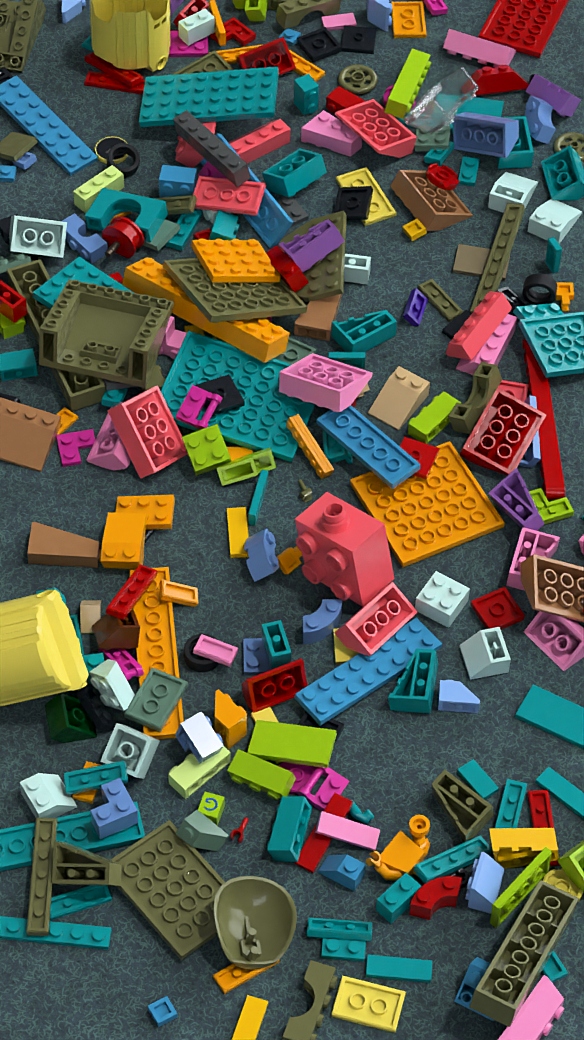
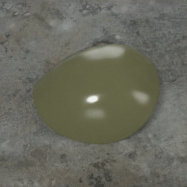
[214,876,297,969]

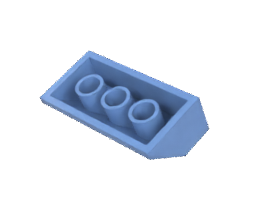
[453,112,519,158]

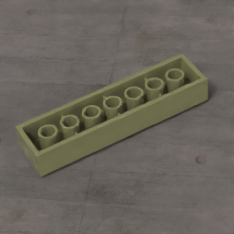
[469,880,579,1027]

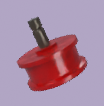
[102,216,144,258]

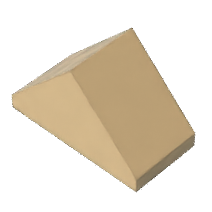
[80,600,101,634]

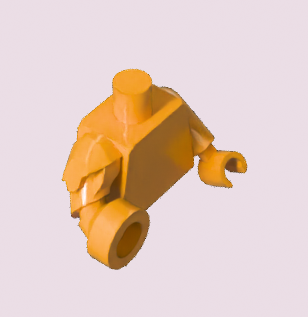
[366,815,430,881]

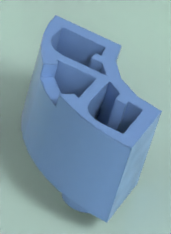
[525,95,556,144]
[244,528,280,582]
[303,599,342,644]

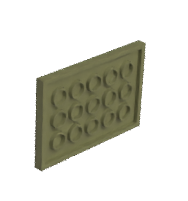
[111,820,225,960]

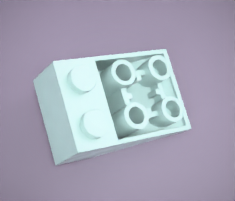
[488,172,538,213]

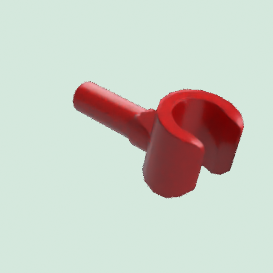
[231,817,249,843]

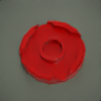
[426,163,459,190]

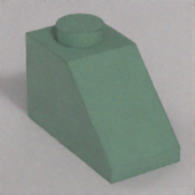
[176,810,229,852]

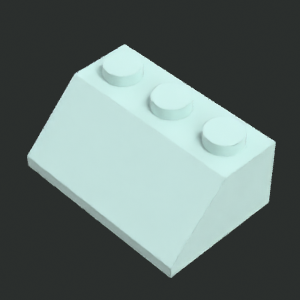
[9,215,67,258]

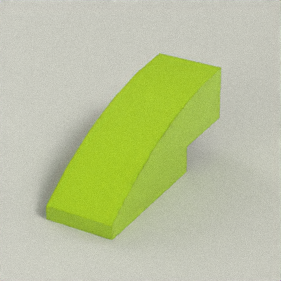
[217,447,276,486]

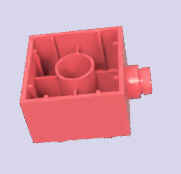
[295,492,394,607]

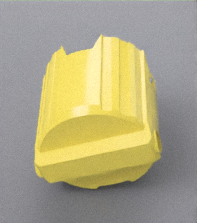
[89,0,171,72]
[0,590,89,706]

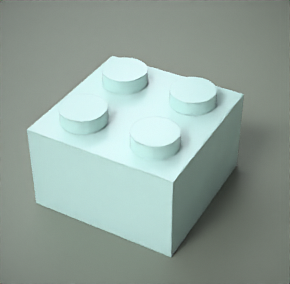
[415,571,470,628]
[100,723,160,779]

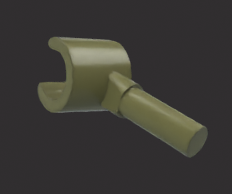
[298,479,312,503]

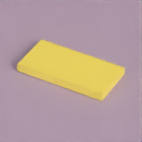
[336,167,397,226]

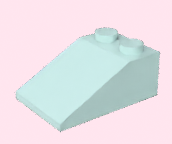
[528,198,582,244]

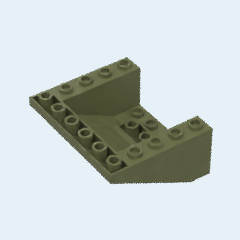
[0,0,46,73]
[39,279,174,388]

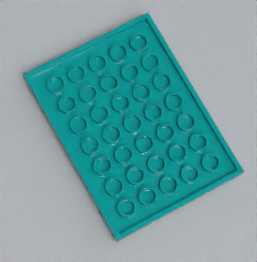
[161,331,316,462]

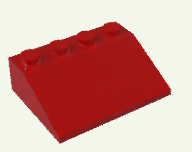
[460,387,546,476]

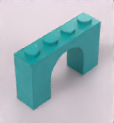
[85,188,168,242]

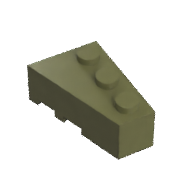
[431,769,494,842]
[52,841,122,886]

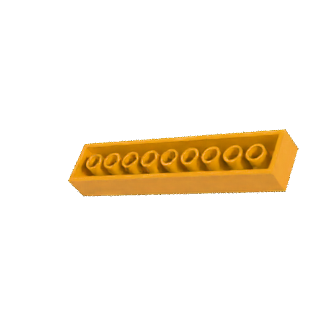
[122,257,290,363]

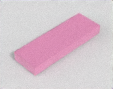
[315,811,380,851]

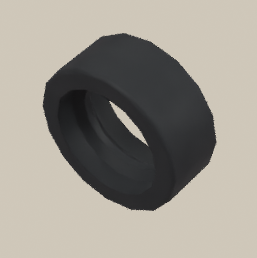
[107,143,140,178]
[522,273,557,305]
[184,633,220,672]

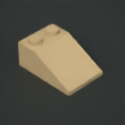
[368,366,430,430]

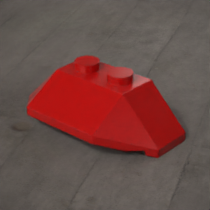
[461,65,529,97]

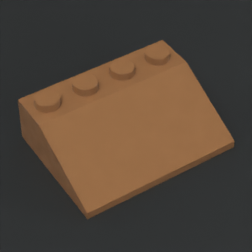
[390,170,473,231]
[0,397,61,472]
[520,554,584,622]

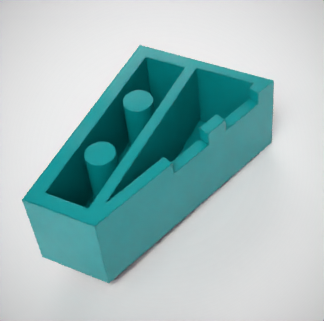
[331,310,397,352]
[388,649,438,713]

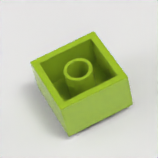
[182,424,231,476]

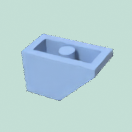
[62,0,86,23]
[438,680,480,713]

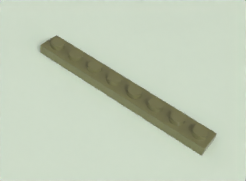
[470,203,525,313]

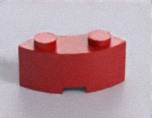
[409,876,462,920]

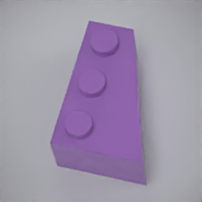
[525,74,581,117]
[279,219,345,272]
[489,468,545,531]

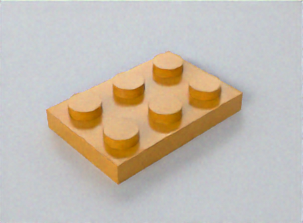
[115,495,175,530]

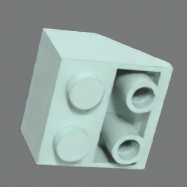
[459,627,511,680]
[89,659,135,711]

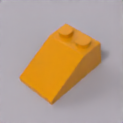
[101,512,147,569]

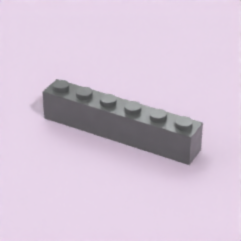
[173,110,251,187]

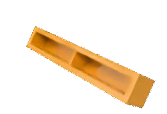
[286,414,334,479]

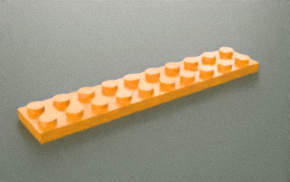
[130,567,184,740]

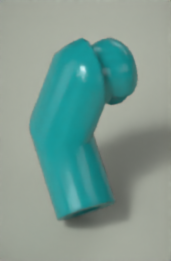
[349,800,374,824]

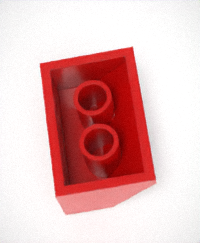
[235,37,296,75]
[241,658,308,713]

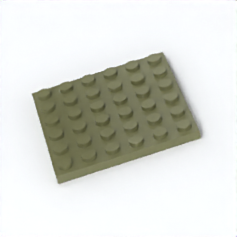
[163,258,308,323]

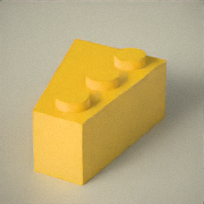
[489,828,559,869]

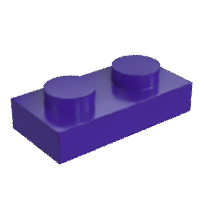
[403,288,428,327]

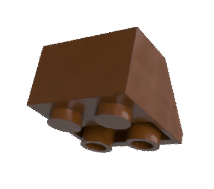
[92,608,140,650]

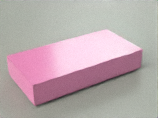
[321,13,357,31]
[193,634,238,667]

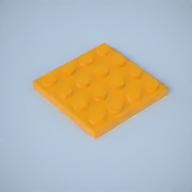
[191,239,281,282]

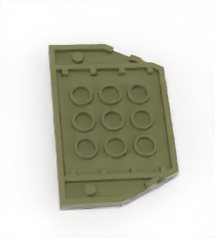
[278,211,347,302]

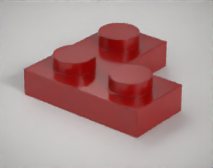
[210,17,256,46]

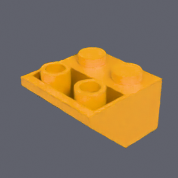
[215,689,247,749]

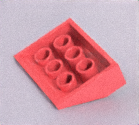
[335,99,417,158]
[107,385,187,478]

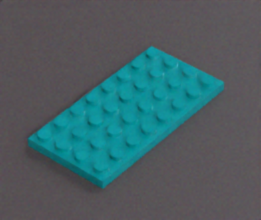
[139,67,279,127]

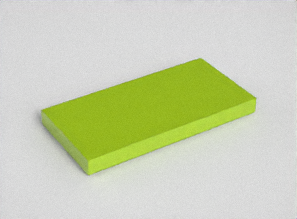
[247,720,337,768]
[490,847,552,928]

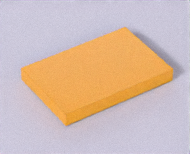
[391,1,426,38]

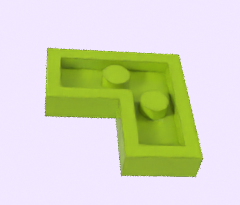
[529,488,574,524]

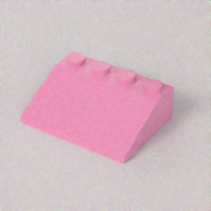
[279,353,372,412]

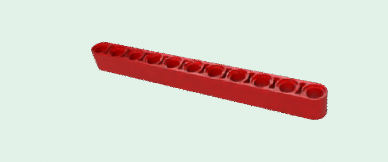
[523,339,565,500]

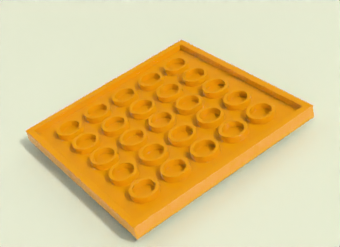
[350,441,505,567]

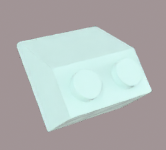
[20,773,77,818]

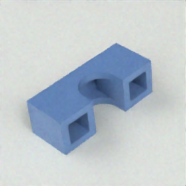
[61,213,108,264]

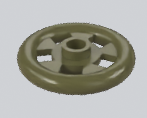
[338,64,378,94]
[554,132,584,162]

